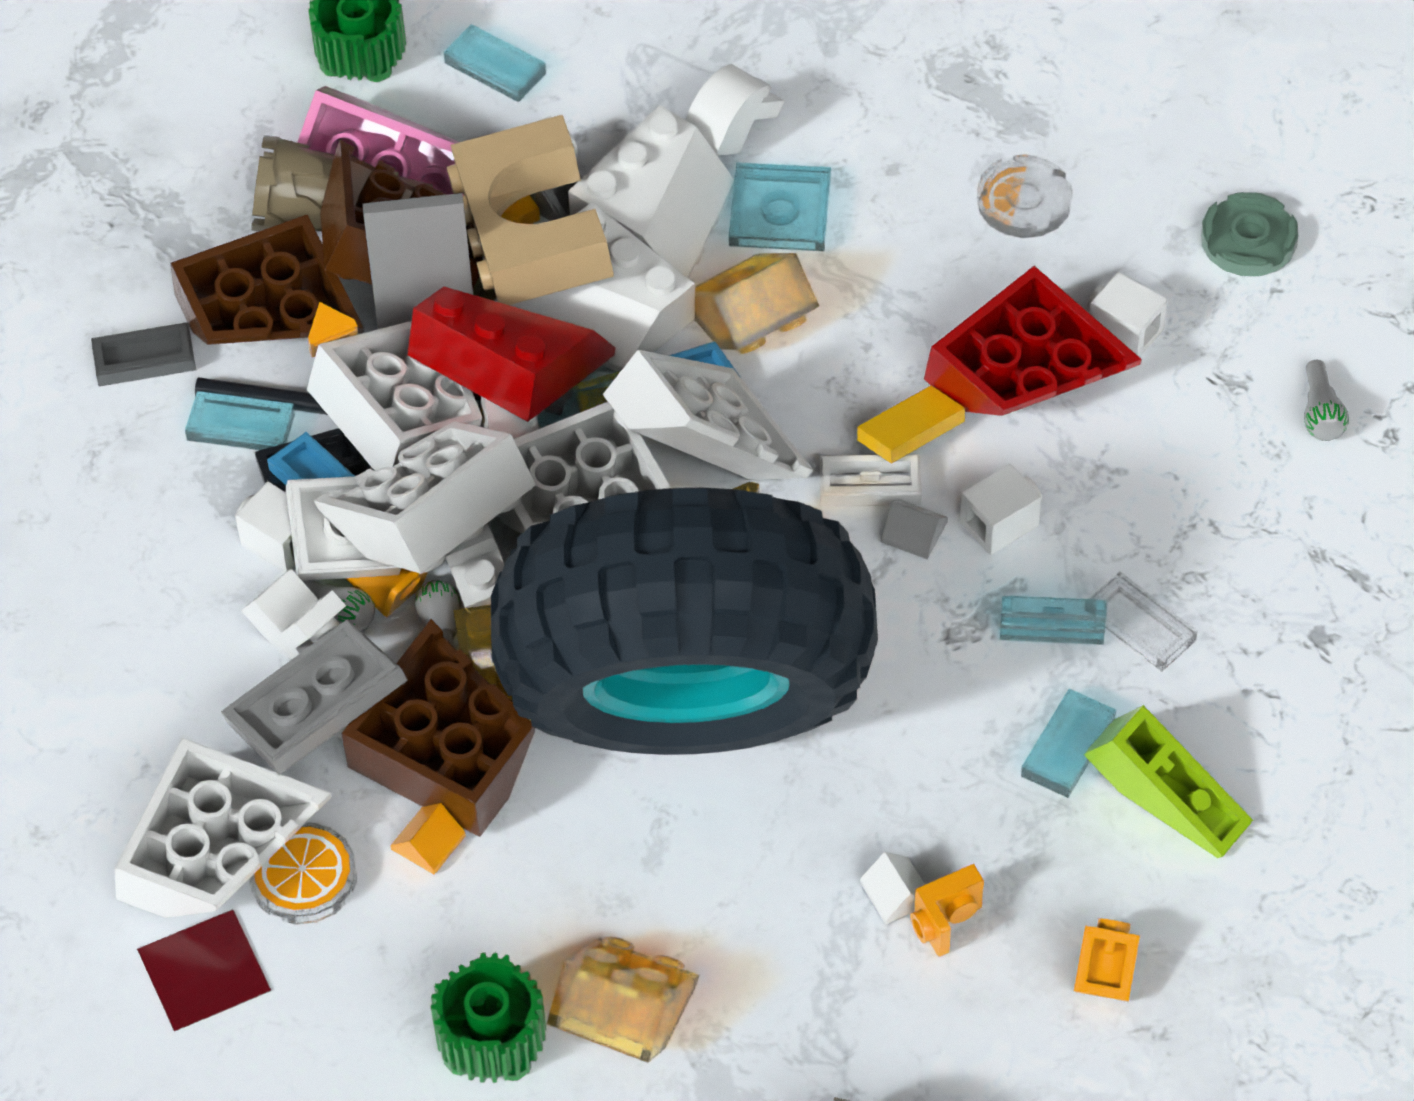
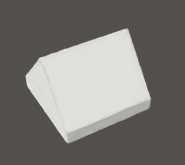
[860,852,925,924]

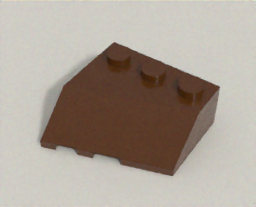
[320,140,483,289]
[170,214,364,345]
[342,619,535,837]

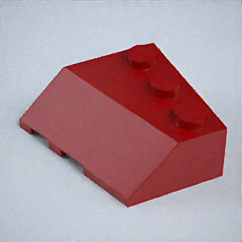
[924,266,1142,416]
[407,286,616,422]

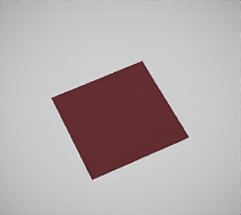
[137,909,271,1032]

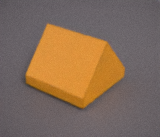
[308,302,358,357]
[390,803,466,875]

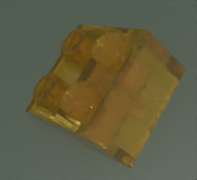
[546,936,699,1063]

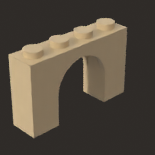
[446,114,614,305]

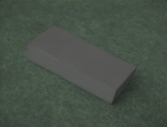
[91,322,196,387]

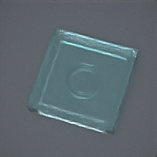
[728,162,831,252]

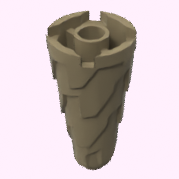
[251,135,433,232]

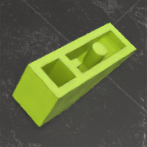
[1083,705,1253,859]

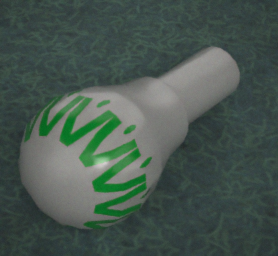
[1304,359,1349,441]
[295,572,375,632]
[415,579,460,647]

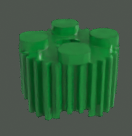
[308,0,406,82]
[431,952,546,1083]

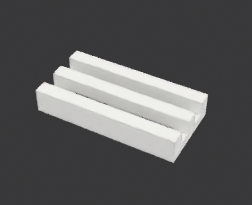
[820,454,922,506]

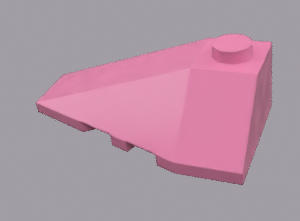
[297,86,464,196]

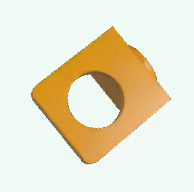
[345,568,428,618]

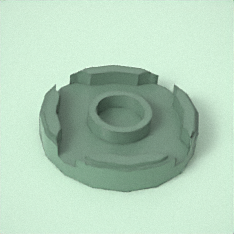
[1201,192,1298,277]

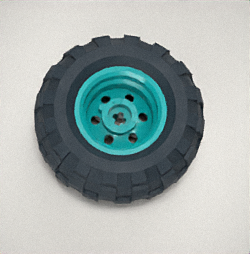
[491,487,878,755]

